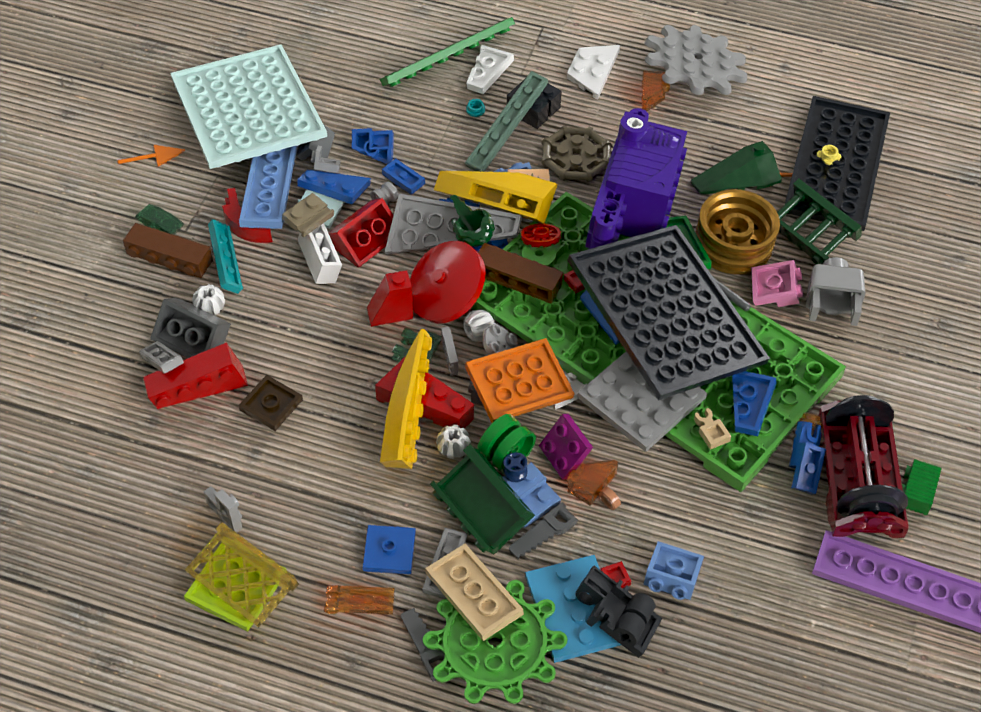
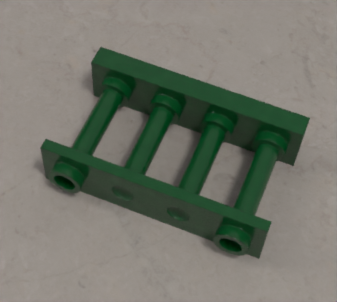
[777,178,862,264]

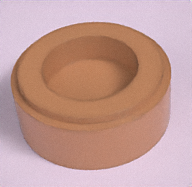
[599,486,621,510]

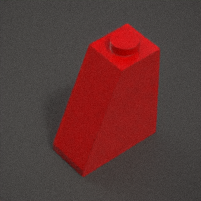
[367,270,413,327]

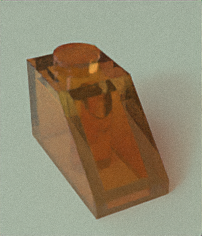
[642,71,670,112]
[567,460,619,506]

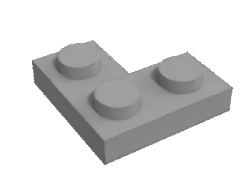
[203,486,243,534]

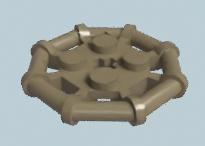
[541,125,612,182]

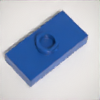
[382,159,425,195]

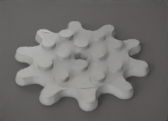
[644,25,747,95]

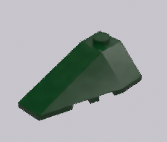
[690,141,782,195]

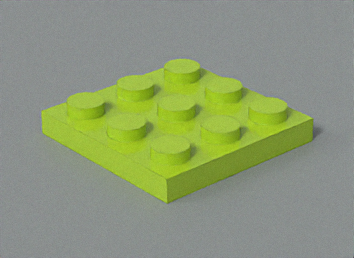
[184,538,287,632]

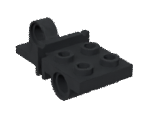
[575,566,662,658]

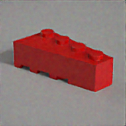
[375,357,474,428]

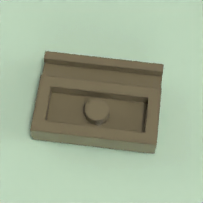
[282,193,334,238]

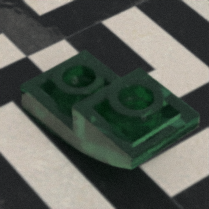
[135,204,184,235]

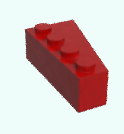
[143,342,248,409]

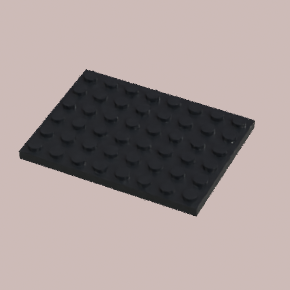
[567,225,770,401]

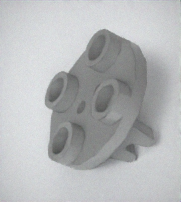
[483,323,518,356]

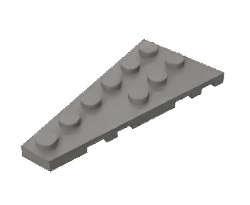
[385,193,522,255]

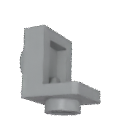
[311,145,341,173]

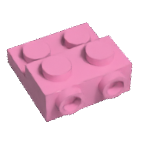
[752,260,803,307]

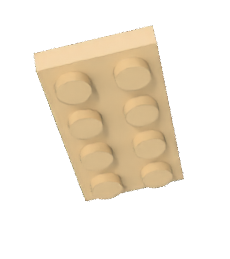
[425,544,524,641]

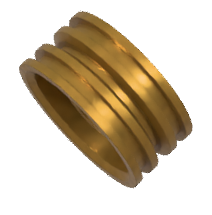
[695,189,780,275]

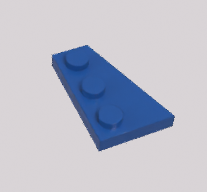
[297,170,371,204]

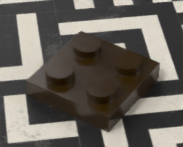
[238,374,303,431]

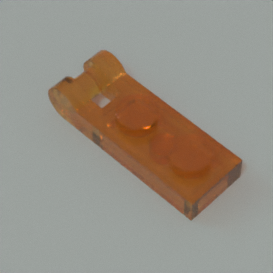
[324,585,395,615]

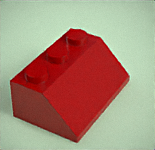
[328,197,394,267]

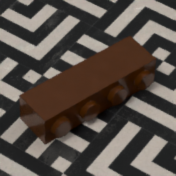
[123,223,213,278]
[478,243,563,304]

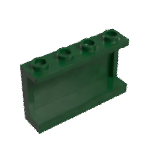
[430,444,535,555]

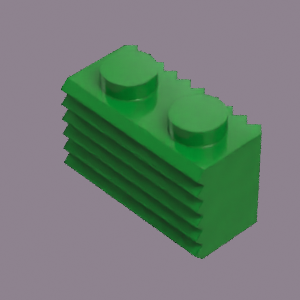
[902,459,942,515]

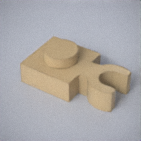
[694,408,732,450]

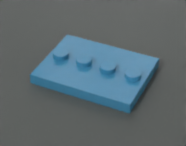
[525,555,621,663]

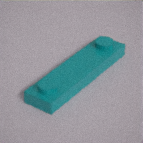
[208,219,243,294]

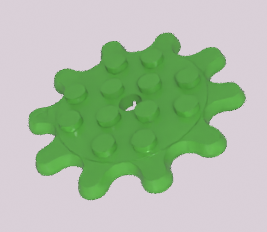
[423,580,568,704]

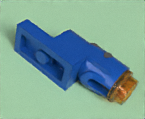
[788,413,826,494]

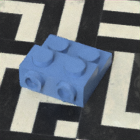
[503,462,561,529]
[643,541,704,600]

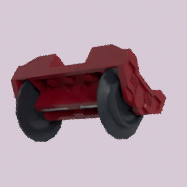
[818,395,909,538]

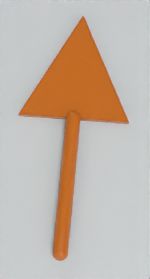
[117,145,186,167]

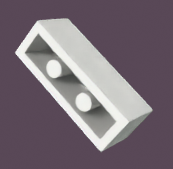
[297,223,342,284]

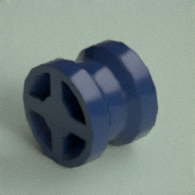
[504,452,528,482]

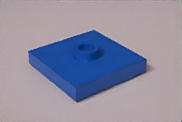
[363,525,416,574]

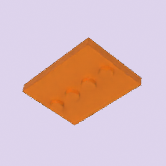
[464,338,575,423]

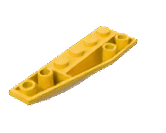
[434,171,558,223]
[380,329,432,469]

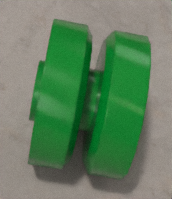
[477,414,536,474]

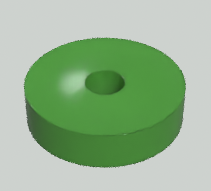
[522,244,556,267]

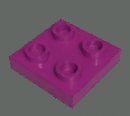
[538,414,593,480]

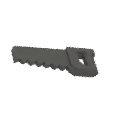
[509,502,578,560]
[401,608,445,682]

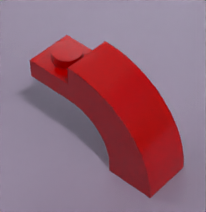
[222,188,272,243]

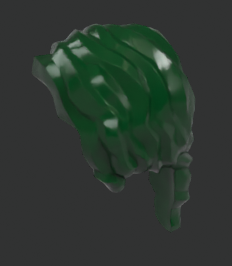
[450,195,495,247]

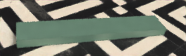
[465,71,549,172]

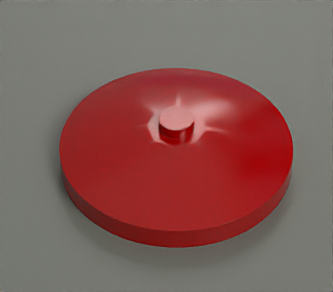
[410,241,486,324]

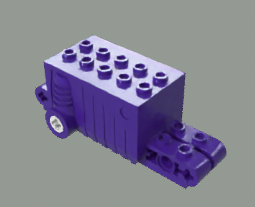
[585,108,687,249]

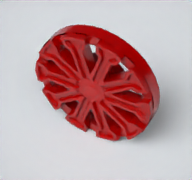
[521,223,561,248]

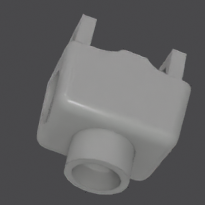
[806,257,866,326]

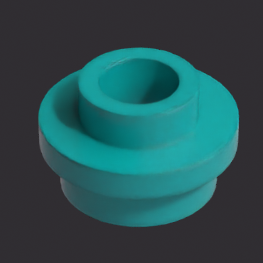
[466,99,486,117]

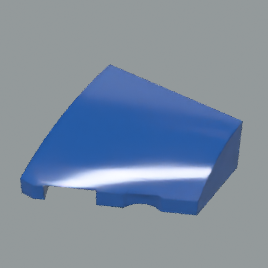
[352,128,394,165]

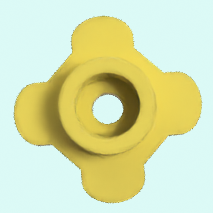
[817,145,841,165]

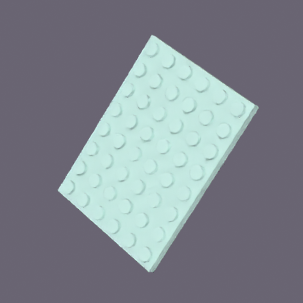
[170,44,327,169]

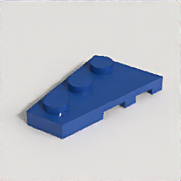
[732,371,776,437]

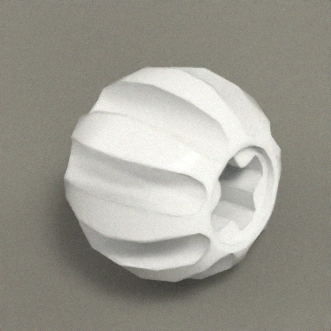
[192,284,225,316]
[463,310,495,342]
[436,425,471,459]

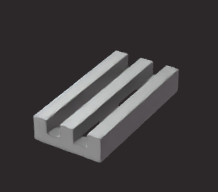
[441,327,458,376]

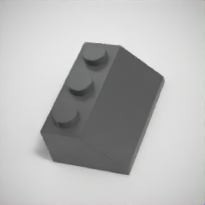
[150,298,231,358]

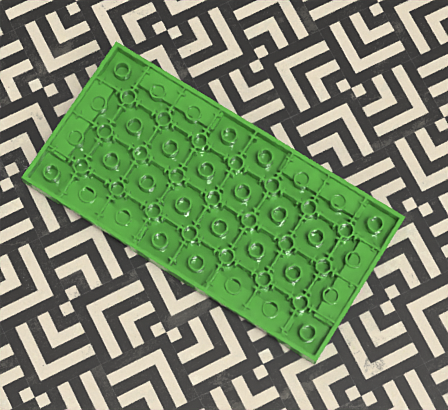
[471,192,846,492]

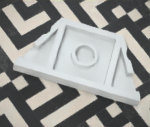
[567,45,620,99]

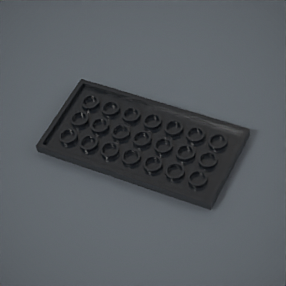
[785,96,890,231]

